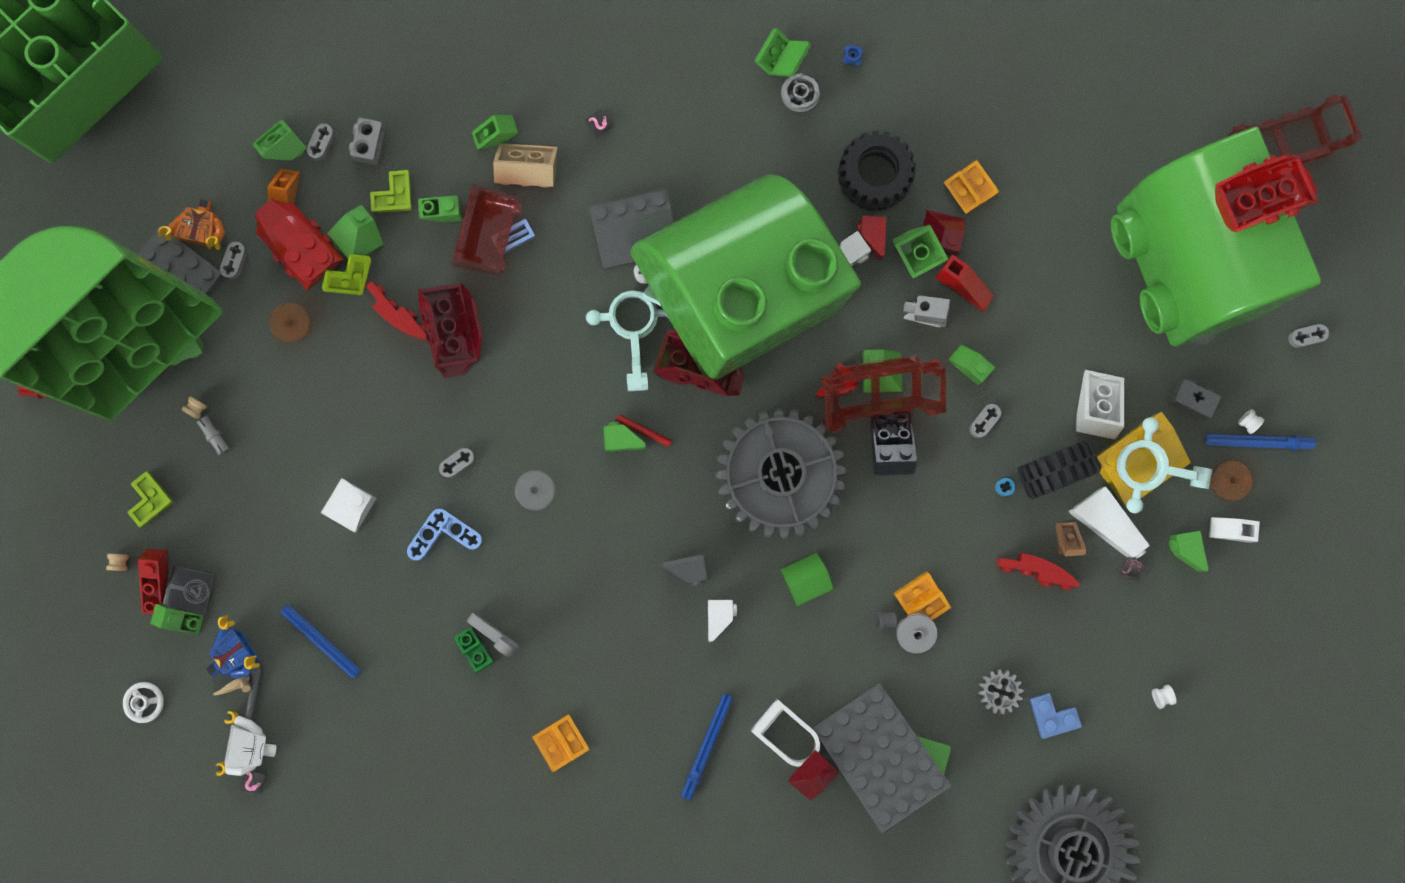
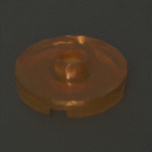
[270,303,311,343]
[1210,461,1252,501]

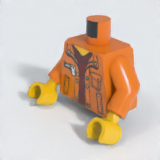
[158,199,225,250]

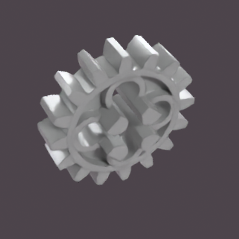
[978,669,1024,714]

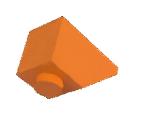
[267,168,300,203]

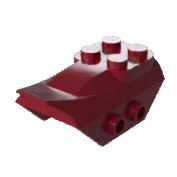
[417,283,483,378]
[653,330,745,397]

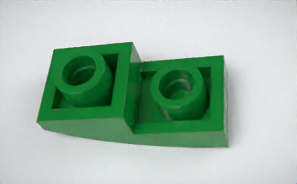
[454,626,495,674]

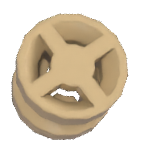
[181,396,208,420]
[106,554,129,571]

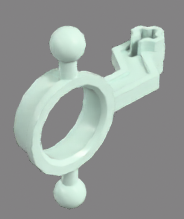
[586,290,669,392]
[1117,417,1212,513]

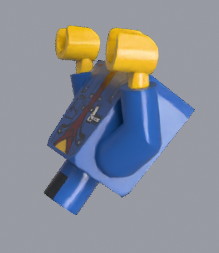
[207,615,261,678]

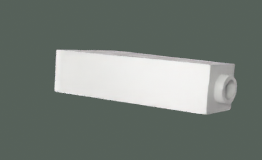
[1069,486,1149,559]

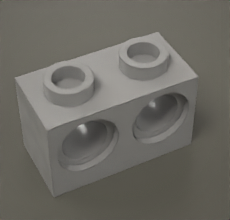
[349,118,386,165]

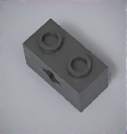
[1169,378,1221,420]

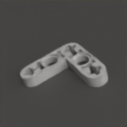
[467,612,520,657]

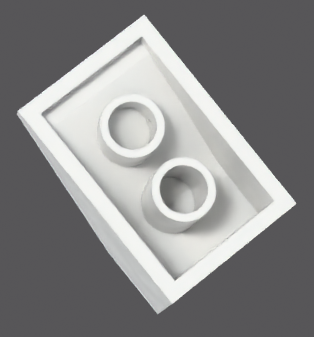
[1076,370,1124,440]

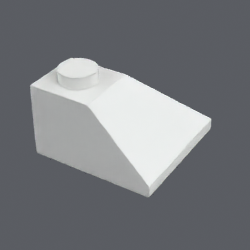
[321,478,377,533]

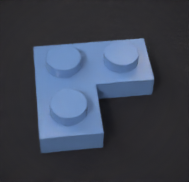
[1029,693,1082,739]

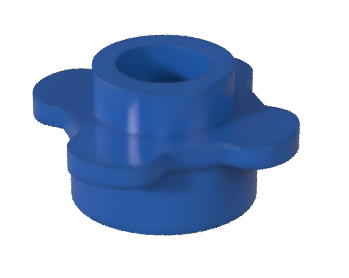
[843,45,863,66]

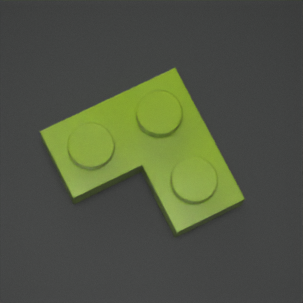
[370,170,412,213]
[322,254,371,295]
[127,471,174,528]

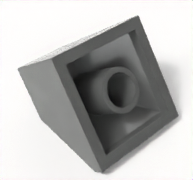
[663,555,707,586]

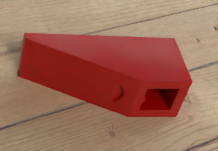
[935,254,994,312]
[138,548,169,614]

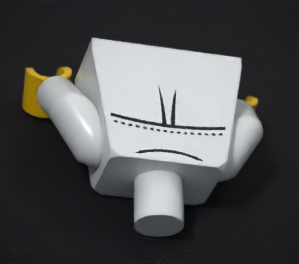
[216,711,276,776]

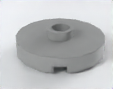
[896,613,937,653]

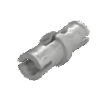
[197,416,230,456]

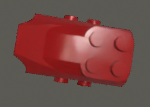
[1215,155,1319,233]
[254,199,344,291]

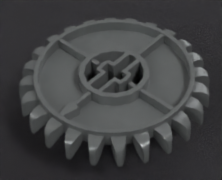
[715,408,847,539]
[1004,783,1140,883]

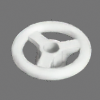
[123,682,164,723]

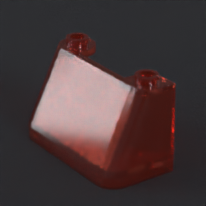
[451,184,522,275]

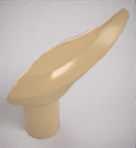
[213,676,251,696]

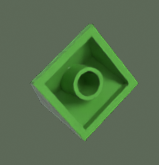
[780,552,834,606]

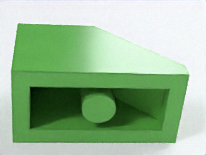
[472,114,518,150]
[948,345,995,386]
[604,422,646,452]
[1169,531,1209,572]

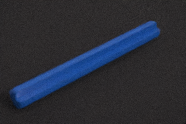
[281,605,361,678]

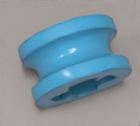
[995,478,1015,496]

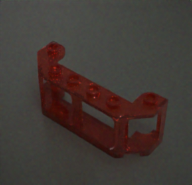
[1227,94,1363,164]
[821,356,946,432]

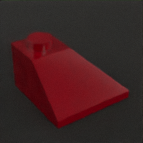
[923,210,965,256]
[787,750,839,801]

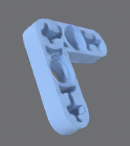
[407,509,483,560]

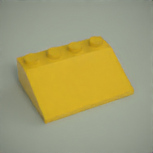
[1096,412,1191,508]

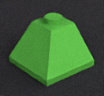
[252,119,307,160]
[327,205,384,260]
[892,225,949,279]
[861,349,903,393]

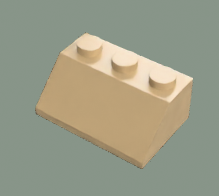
[493,143,558,188]

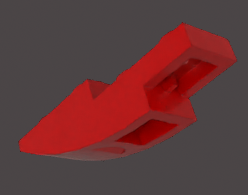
[366,281,427,342]
[996,553,1080,591]

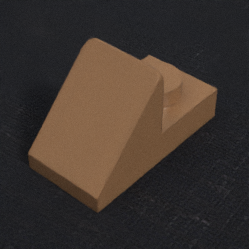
[1056,522,1086,556]

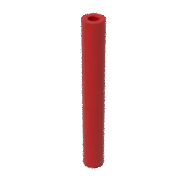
[615,414,672,448]

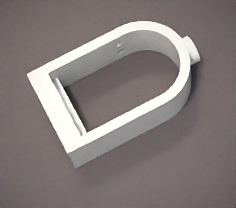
[751,699,820,767]

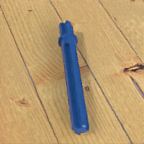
[1205,434,1316,451]
[681,694,733,801]

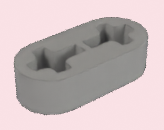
[307,123,335,161]
[220,242,247,280]
[1288,324,1329,348]
[969,404,1001,438]
[439,448,475,478]

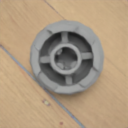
[781,73,820,112]

